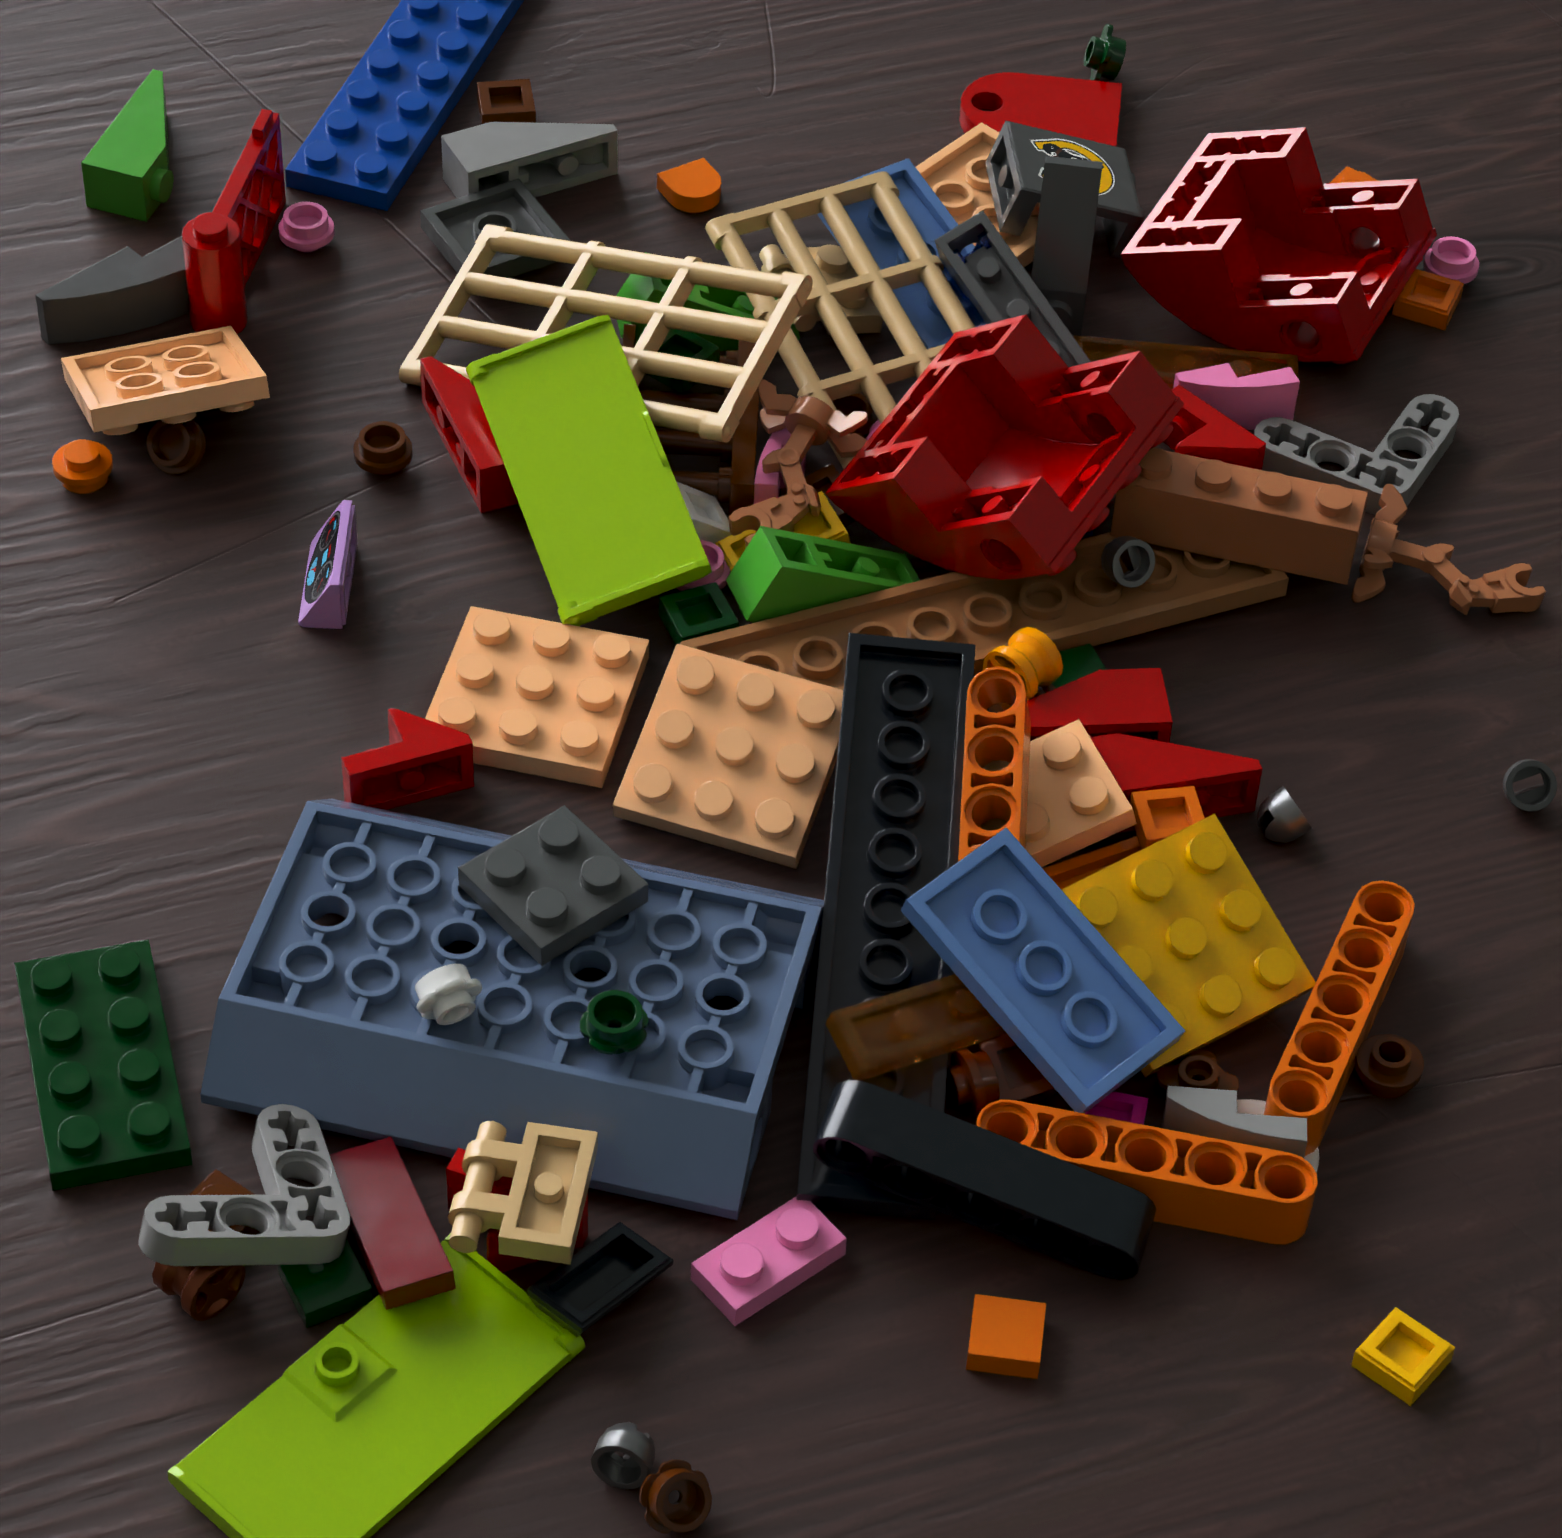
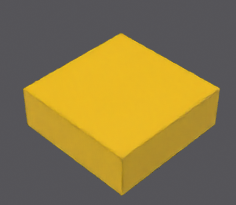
[1351,1307,1455,1406]

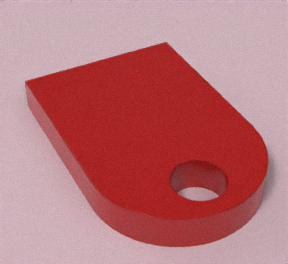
[959,72,1122,146]

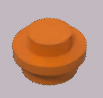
[52,439,113,494]

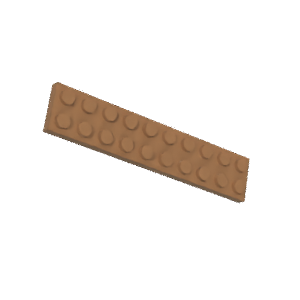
[680,532,1289,690]

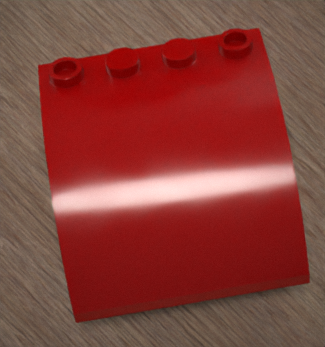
[1121,127,1437,364]
[825,314,1184,580]

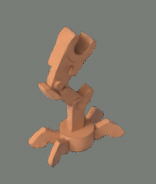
[728,379,868,549]
[1351,484,1546,615]

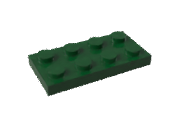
[14,939,193,1191]

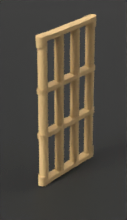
[705,171,975,470]
[399,224,813,443]

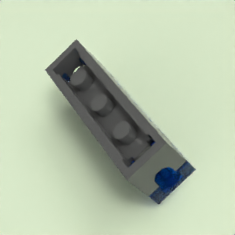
[934,211,1091,367]

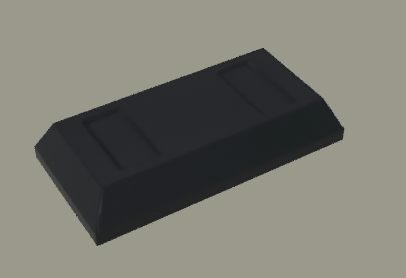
[527,1222,674,1337]

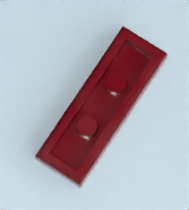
[330,1137,456,1310]

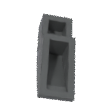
[35,236,190,345]

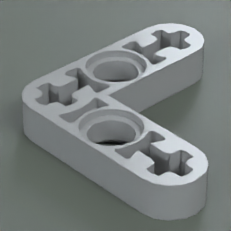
[1254,394,1459,515]
[139,1104,350,1266]

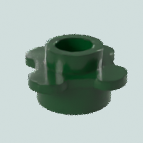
[1083,24,1126,81]

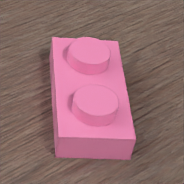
[691,1196,847,1326]

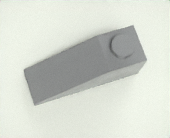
[441,122,618,198]

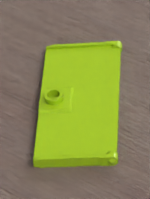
[466,315,712,626]
[167,1233,585,1538]

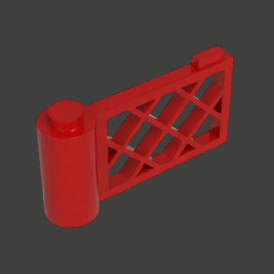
[182,109,286,334]

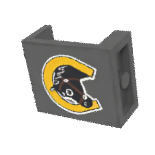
[985,121,1144,259]

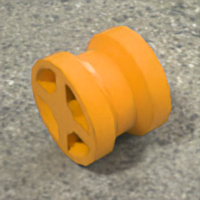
[983,627,1063,700]

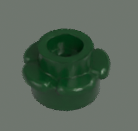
[580,990,649,1055]

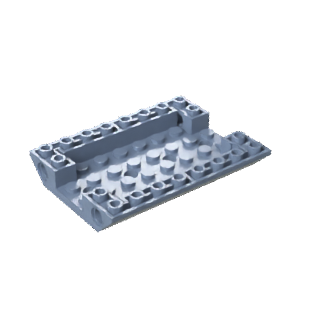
[200,798,824,1220]

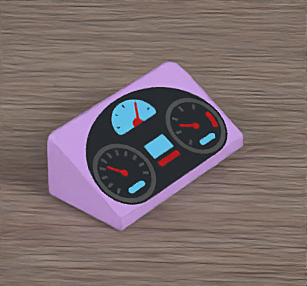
[298,500,357,629]

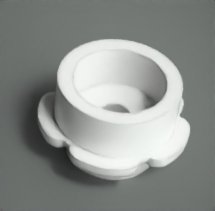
[415,964,482,1025]

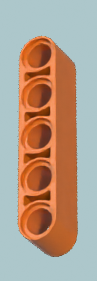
[958,666,1031,862]
[1264,881,1415,1157]
[976,1099,1318,1245]

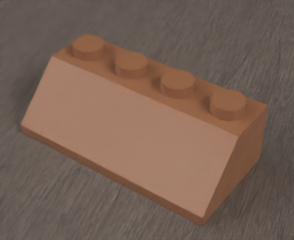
[1110,447,1368,585]

